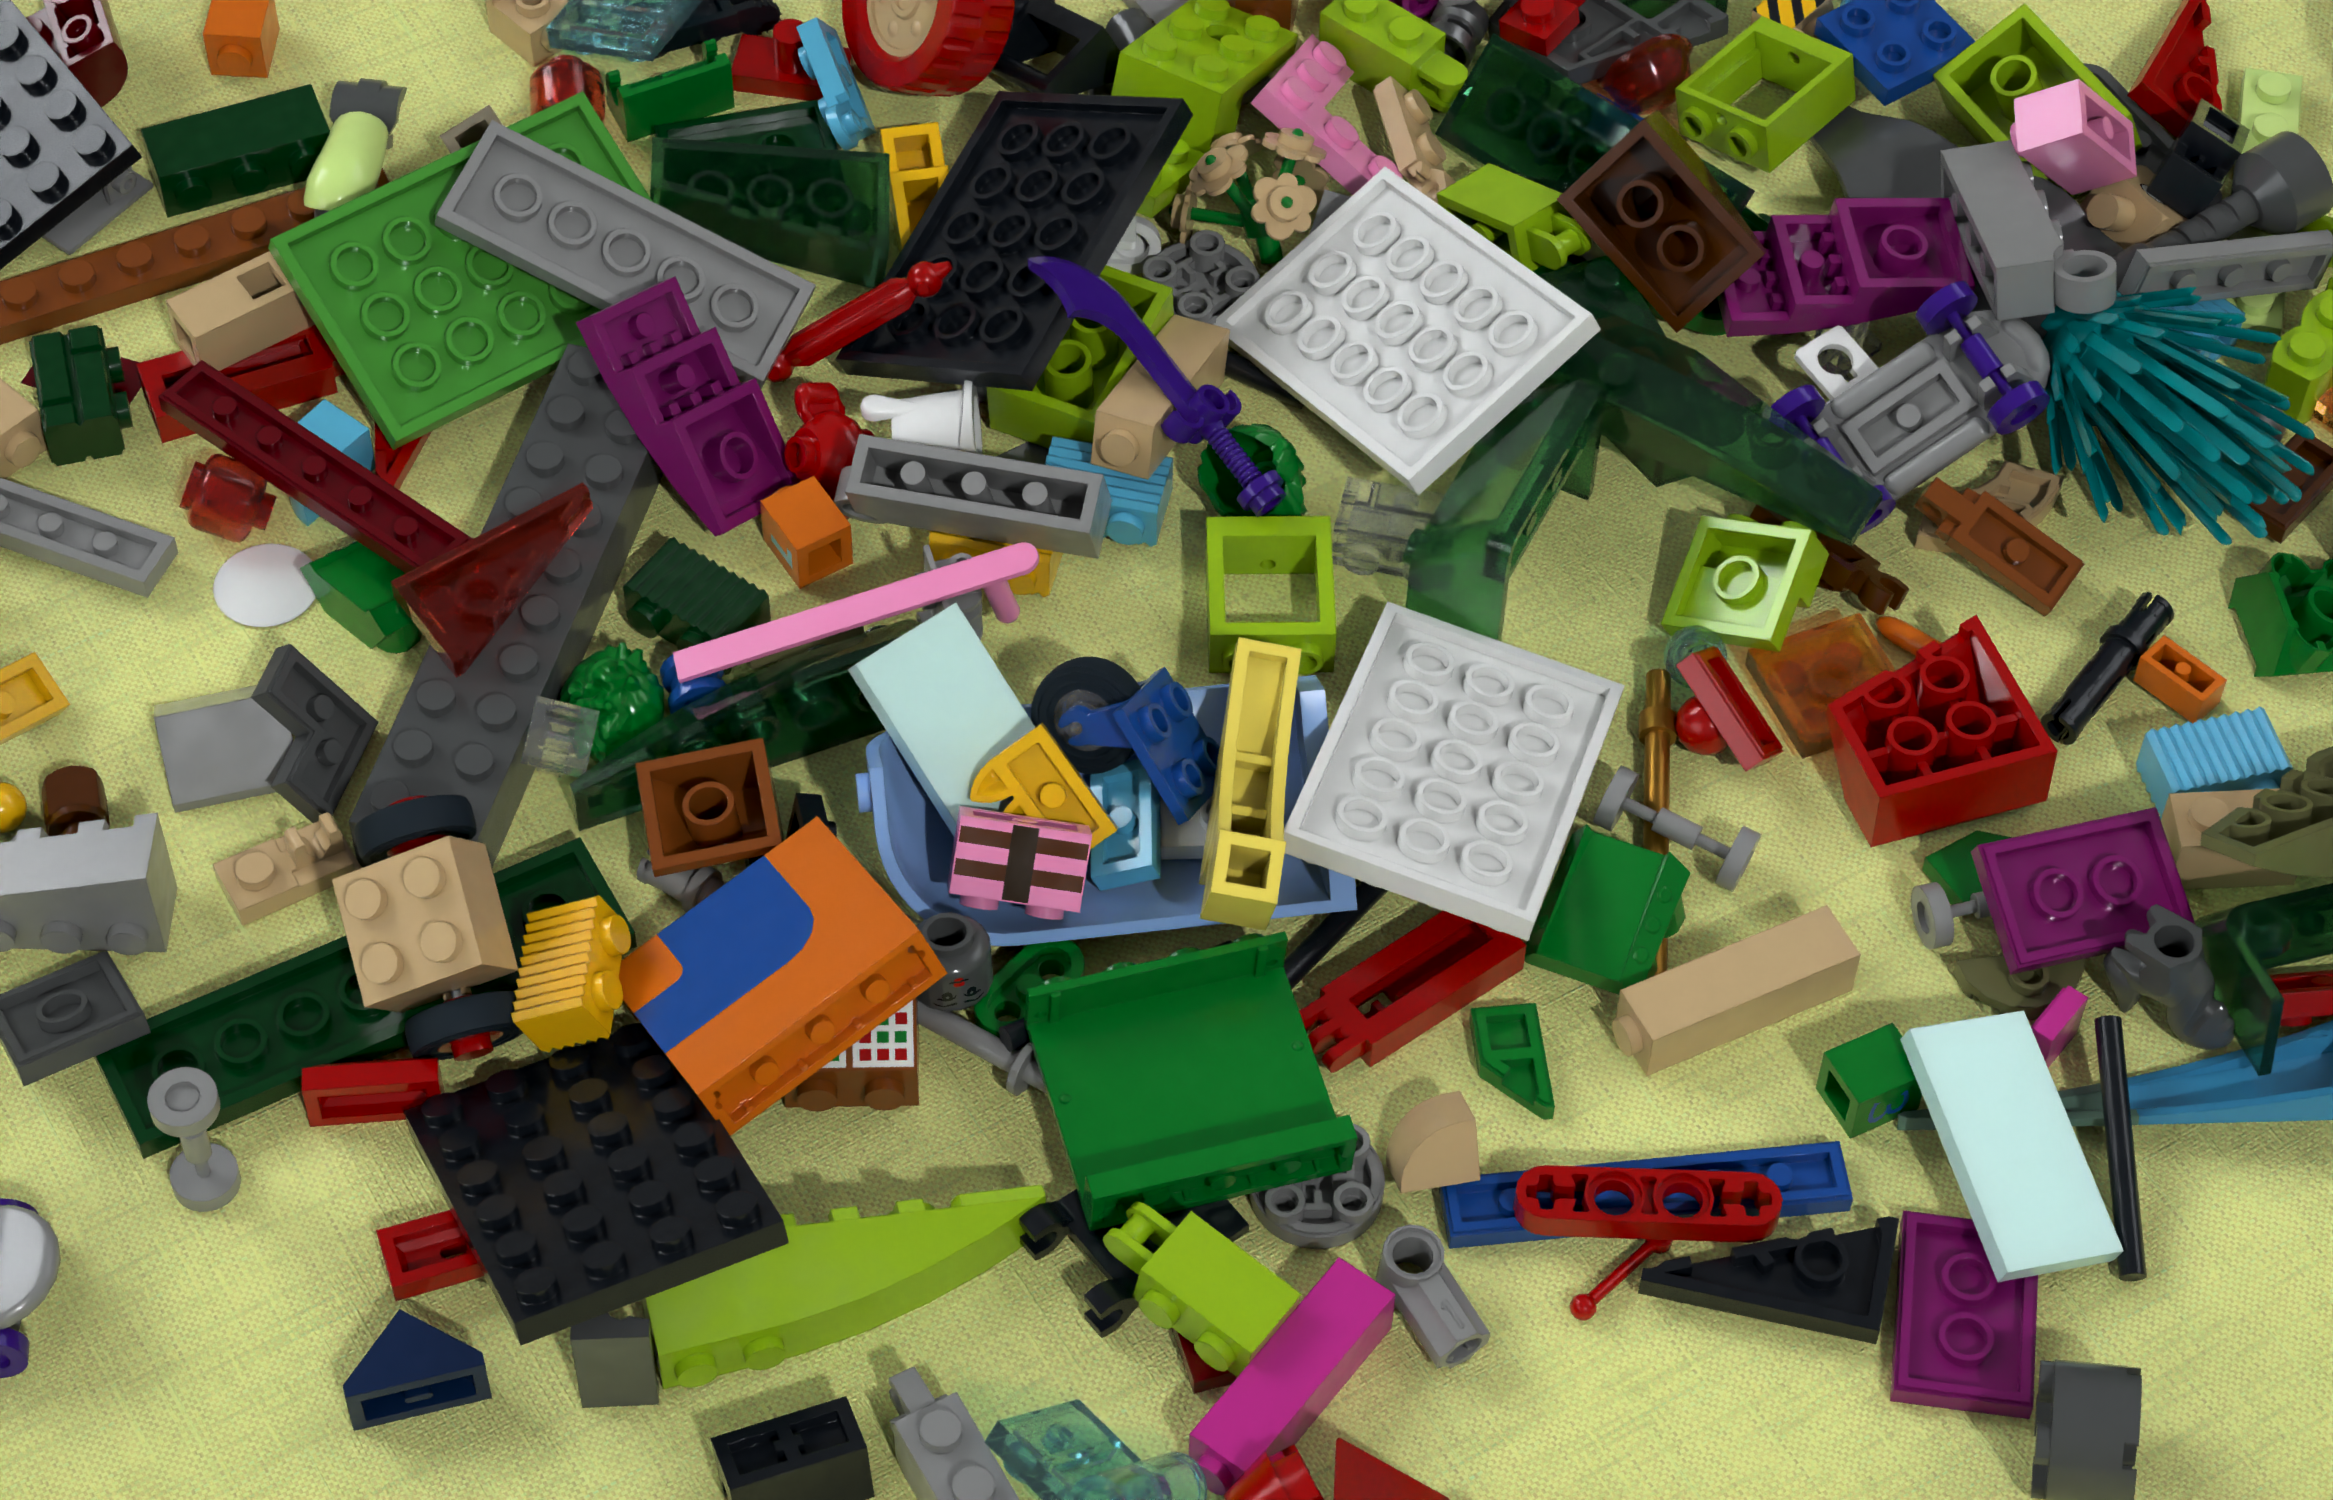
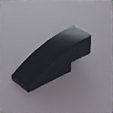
[2146,98,2250,219]

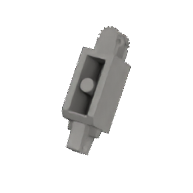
[889,1366,1019,1500]

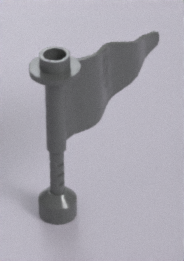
[1809,106,2333,341]

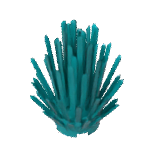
[2040,287,2315,545]

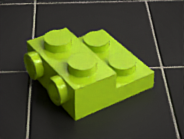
[1661,514,1829,652]

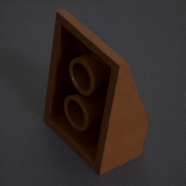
[1557,110,1767,333]

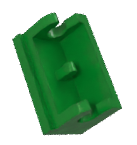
[605,38,735,142]

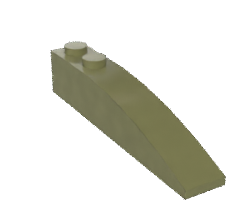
[2200,746,2333,878]

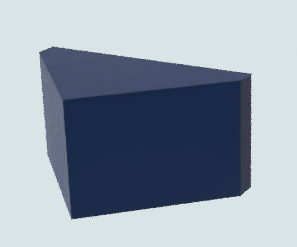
[343,1309,492,1431]

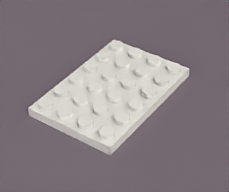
[1212,167,1601,496]
[1284,601,1625,941]

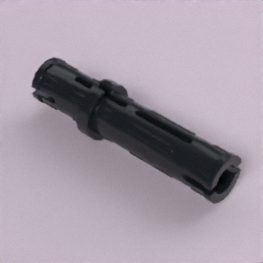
[2041,592,2174,745]

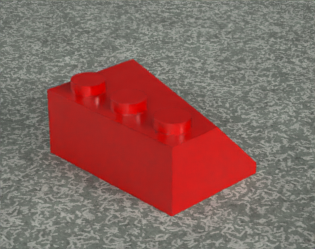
[1826,615,2058,847]

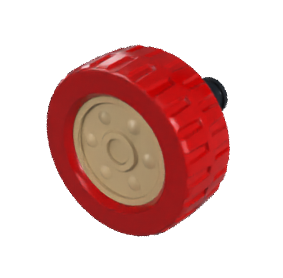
[842,0,1056,97]

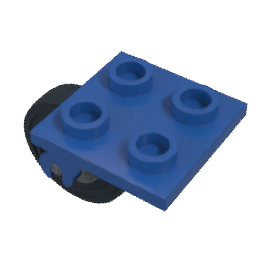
[1031,657,1220,825]

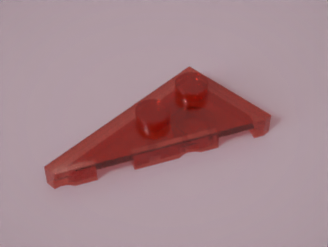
[391,482,593,678]

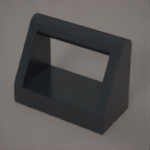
[991,0,1120,94]

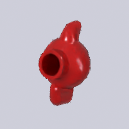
[784,382,874,520]

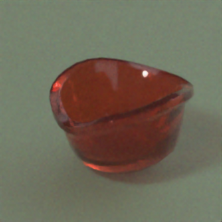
[1597,34,1693,116]

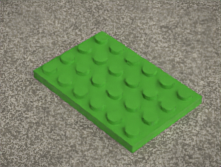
[268,91,653,450]

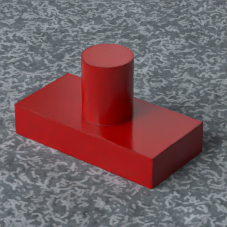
[732,19,855,101]

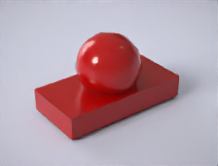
[1675,646,1783,772]

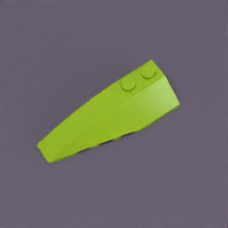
[641,1185,1046,1390]

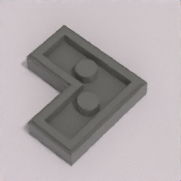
[251,644,378,823]

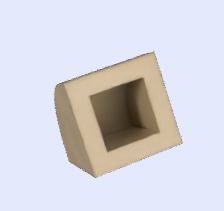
[1386,1091,1480,1193]

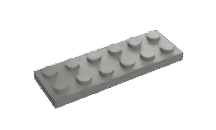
[435,120,816,389]

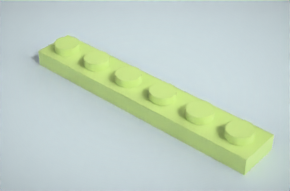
[2226,68,2303,344]

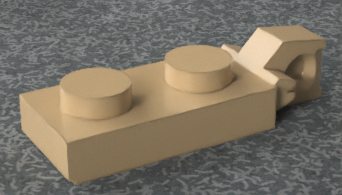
[1373,76,1456,204]

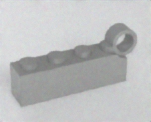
[1940,140,2117,321]
[834,434,1112,559]

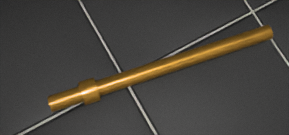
[1639,669,1677,976]

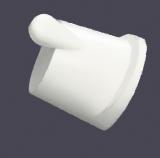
[860,380,983,454]

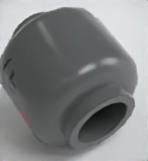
[917,912,993,1012]

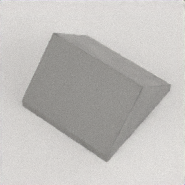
[154,685,293,813]

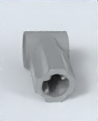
[1376,1225,1490,1369]

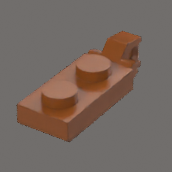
[1914,477,2084,617]

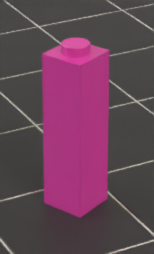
[1188,1257,1395,1495]

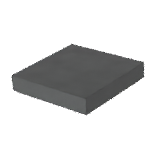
[0,951,151,1086]

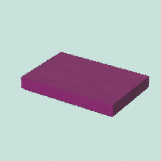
[1971,807,2196,975]
[1890,1210,2038,1419]

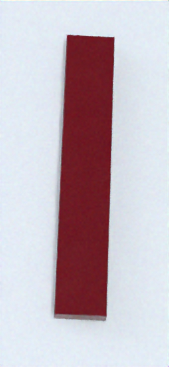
[158,360,475,591]

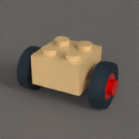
[332,795,523,1061]

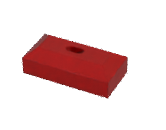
[302,1057,445,1127]
[376,1210,484,1301]

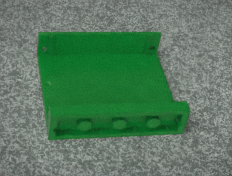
[1024,931,1358,1231]

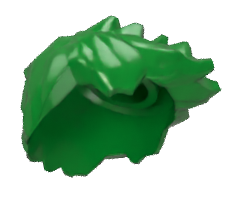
[1197,424,1307,517]
[560,642,664,770]

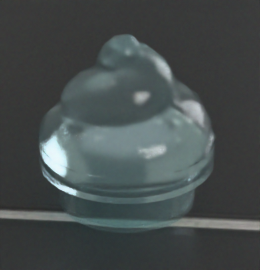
[1664,625,1727,688]

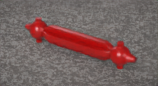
[766,261,953,383]

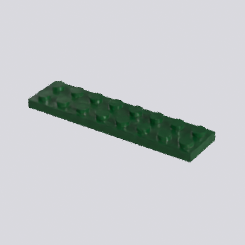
[94,837,637,1159]

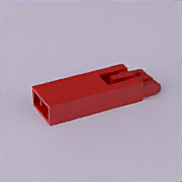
[136,325,346,443]
[1299,911,1527,1073]

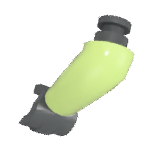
[304,78,407,218]

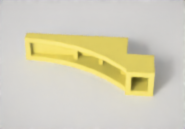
[1199,637,1302,931]

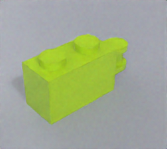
[1319,0,1468,113]
[1437,163,1592,271]
[1103,1201,1302,1377]

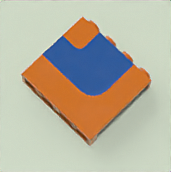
[619,816,948,1136]

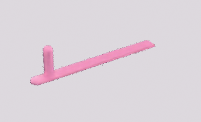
[673,542,1039,683]

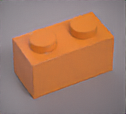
[2133,635,2227,723]

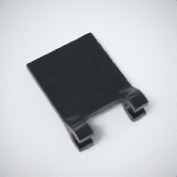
[1019,1189,1249,1338]

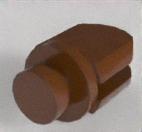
[42,766,110,836]

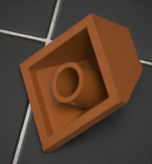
[635,738,784,877]

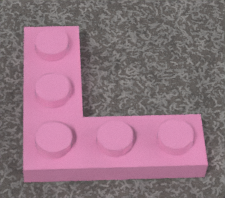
[1251,34,1403,195]

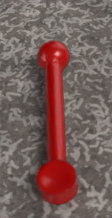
[1570,1239,1673,1321]

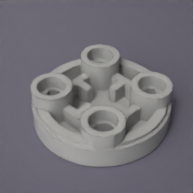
[1142,230,1260,324]
[1249,1124,1385,1249]

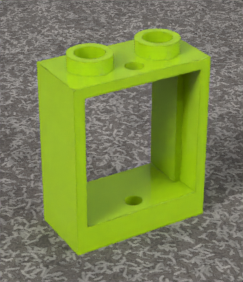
[1675,16,1856,173]
[1205,516,1337,675]

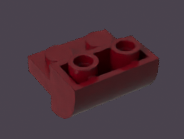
[26,0,128,107]

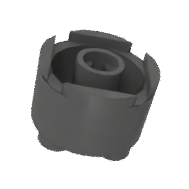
[2031,1359,2142,1500]

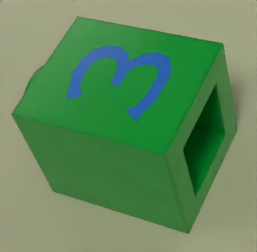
[1816,1022,1922,1139]

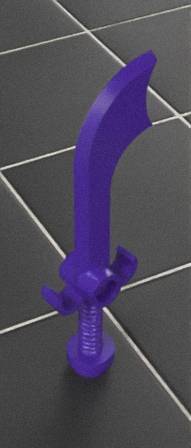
[1027,256,1286,517]

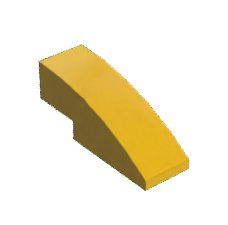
[880,122,949,254]

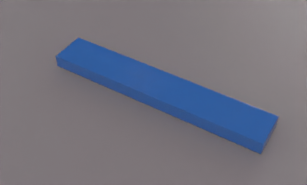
[1439,1141,1853,1249]

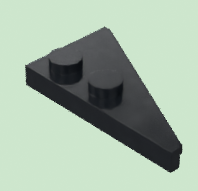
[1638,1216,1899,1344]

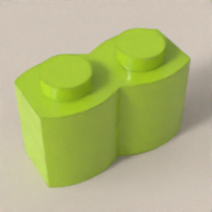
[2263,289,2333,424]

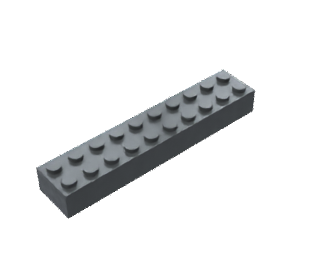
[349,343,664,867]

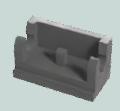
[570,1300,659,1408]

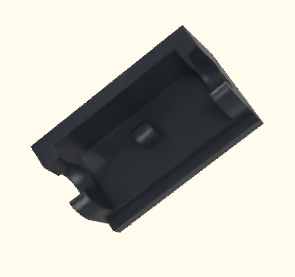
[711,1396,875,1500]

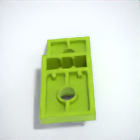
[1111,0,1298,218]

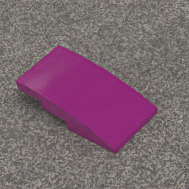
[1717,198,1976,337]
[576,276,801,536]

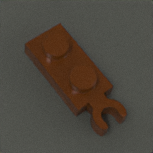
[1750,496,1909,615]

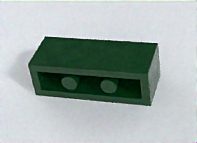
[141,84,330,218]

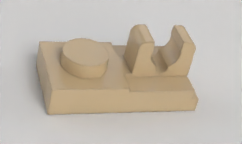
[213,812,361,926]

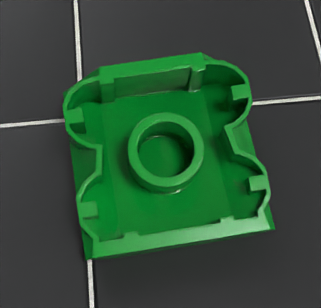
[300,541,466,654]
[2228,552,2333,677]
[1524,824,1690,995]

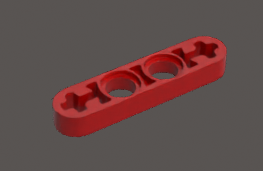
[1513,1165,1783,1243]

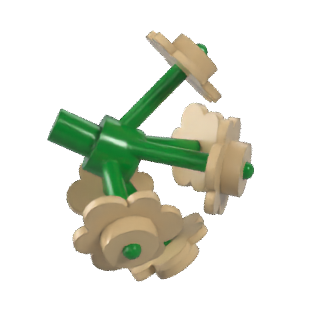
[1169,128,1330,264]

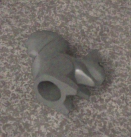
[2103,904,2235,1051]

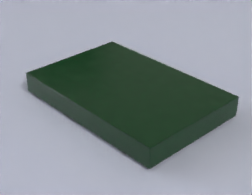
[654,100,847,221]

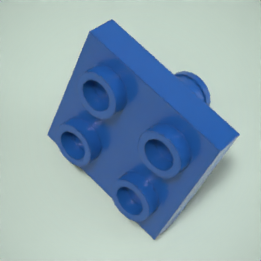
[1814,0,1975,106]

